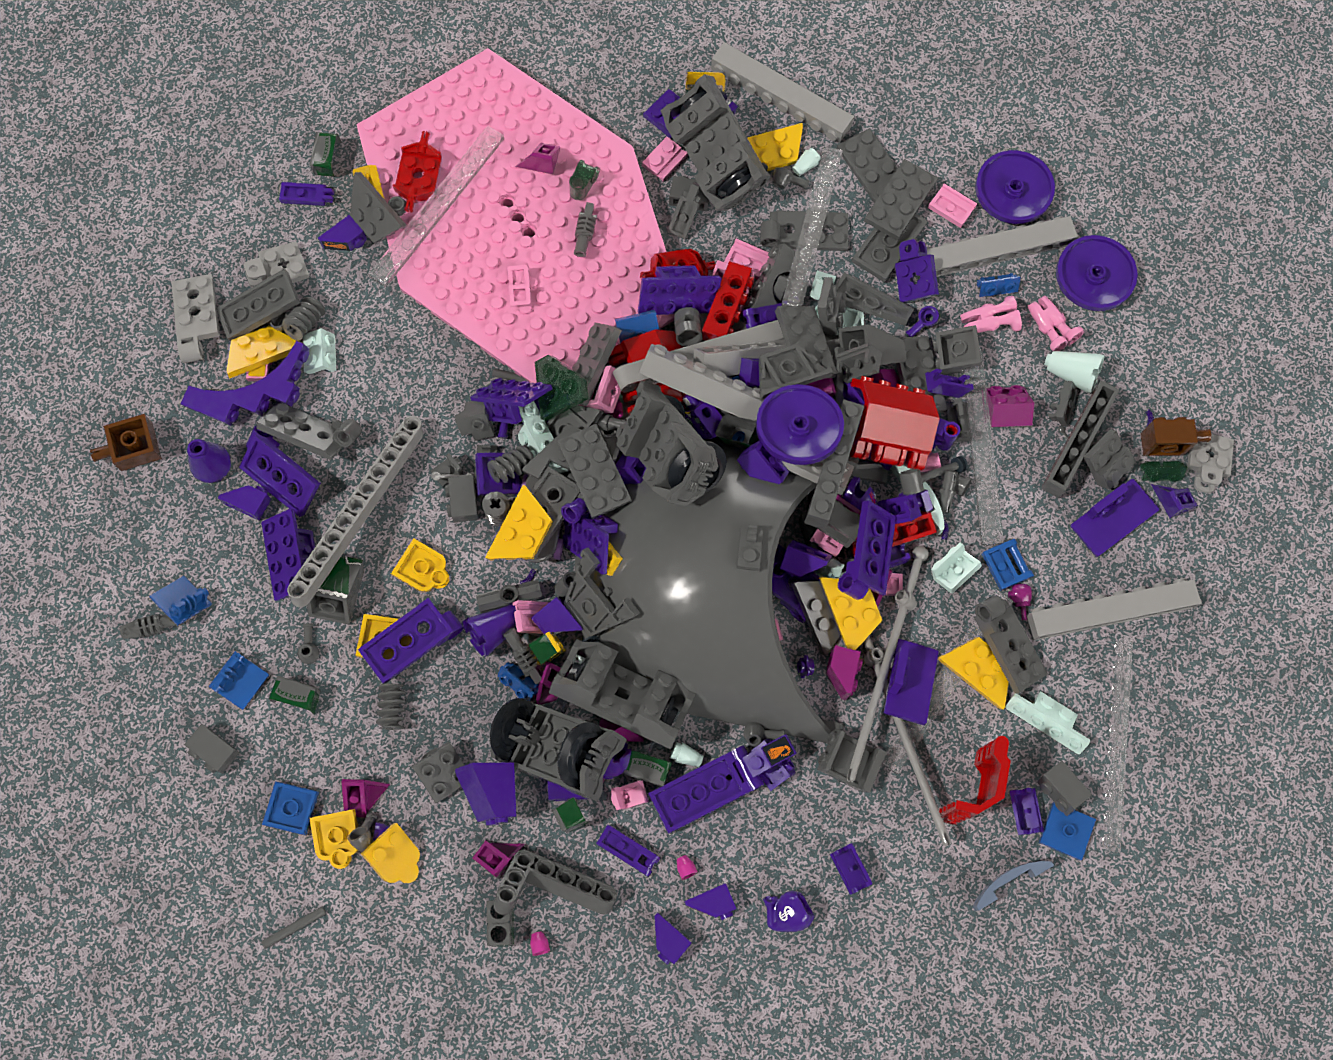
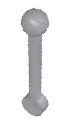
[431,471,473,480]

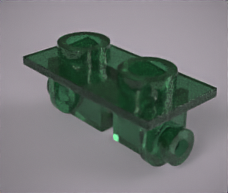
[1140,461,1188,482]

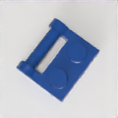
[982,539,1034,591]

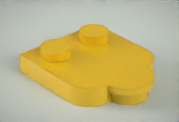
[391,538,449,593]
[355,614,412,660]
[310,809,359,869]
[361,823,420,883]

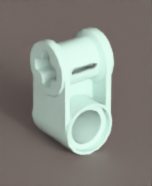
[810,270,836,300]

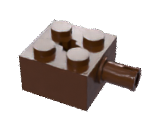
[90,414,162,471]
[1141,417,1212,456]

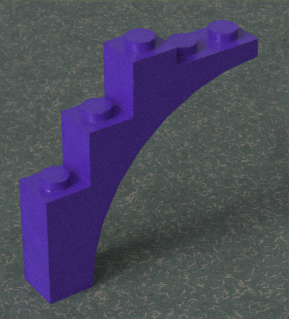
[180,341,309,426]

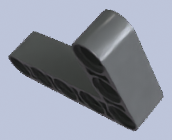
[493,850,617,915]

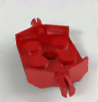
[393,131,442,213]
[640,249,716,280]

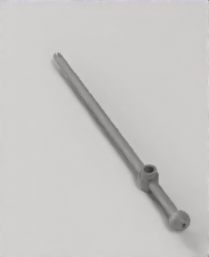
[847,546,929,782]
[863,635,951,846]

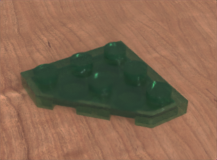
[534,355,589,421]

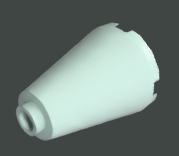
[1044,351,1105,394]

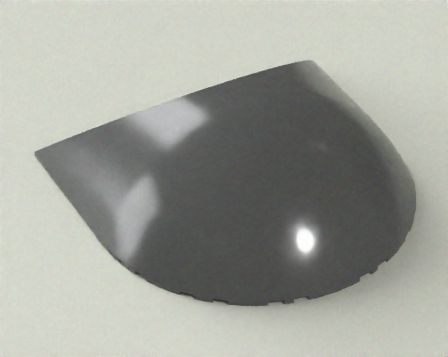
[575,436,889,743]

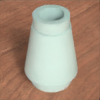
[792,148,821,177]
[670,742,704,768]

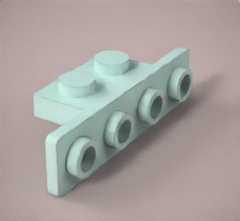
[518,401,569,474]
[1005,691,1090,754]

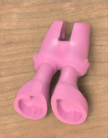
[960,296,1022,333]
[1028,296,1084,351]

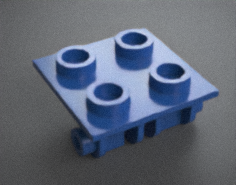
[149,576,212,626]
[209,651,269,710]

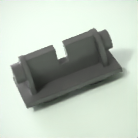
[946,398,972,442]

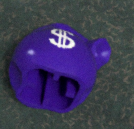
[763,891,815,932]

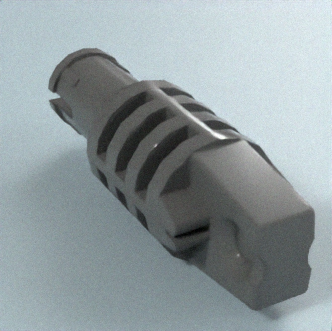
[574,202,597,257]
[119,614,183,639]
[503,628,542,684]

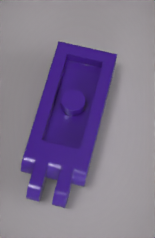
[279,182,335,206]

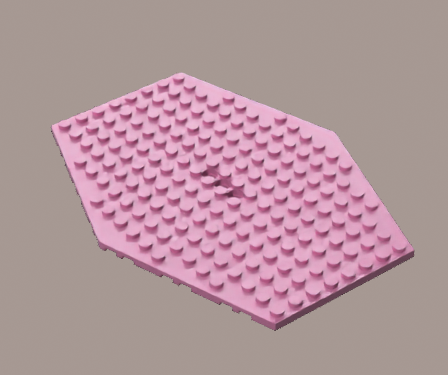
[356,48,675,395]

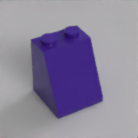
[455,763,516,826]

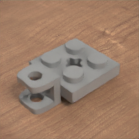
[244,241,310,287]
[1187,434,1234,494]

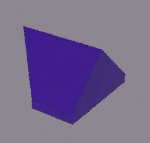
[1151,484,1198,518]
[531,596,583,634]

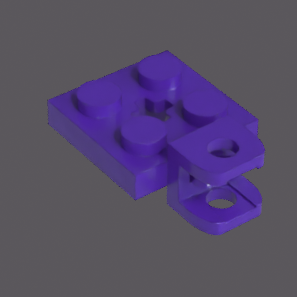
[895,239,939,303]

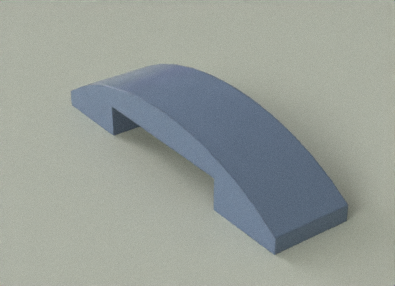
[972,861,1054,911]

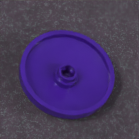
[975,150,1055,224]
[1056,235,1138,311]
[756,384,844,465]

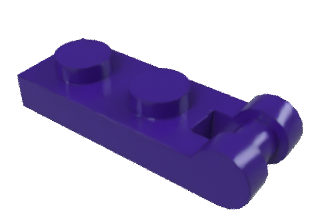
[743,301,792,329]
[596,825,660,877]

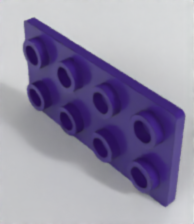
[637,266,721,315]
[470,378,552,424]
[1070,479,1159,557]
[261,509,315,601]
[562,512,618,575]
[884,639,939,725]

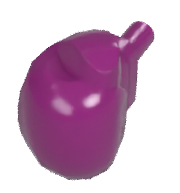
[1008,584,1032,620]

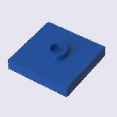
[615,310,659,343]
[262,781,319,836]
[1039,802,1096,861]

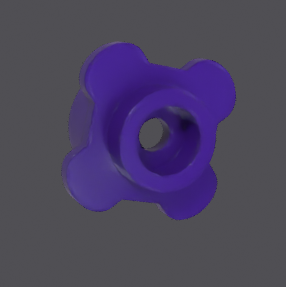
[797,655,815,678]

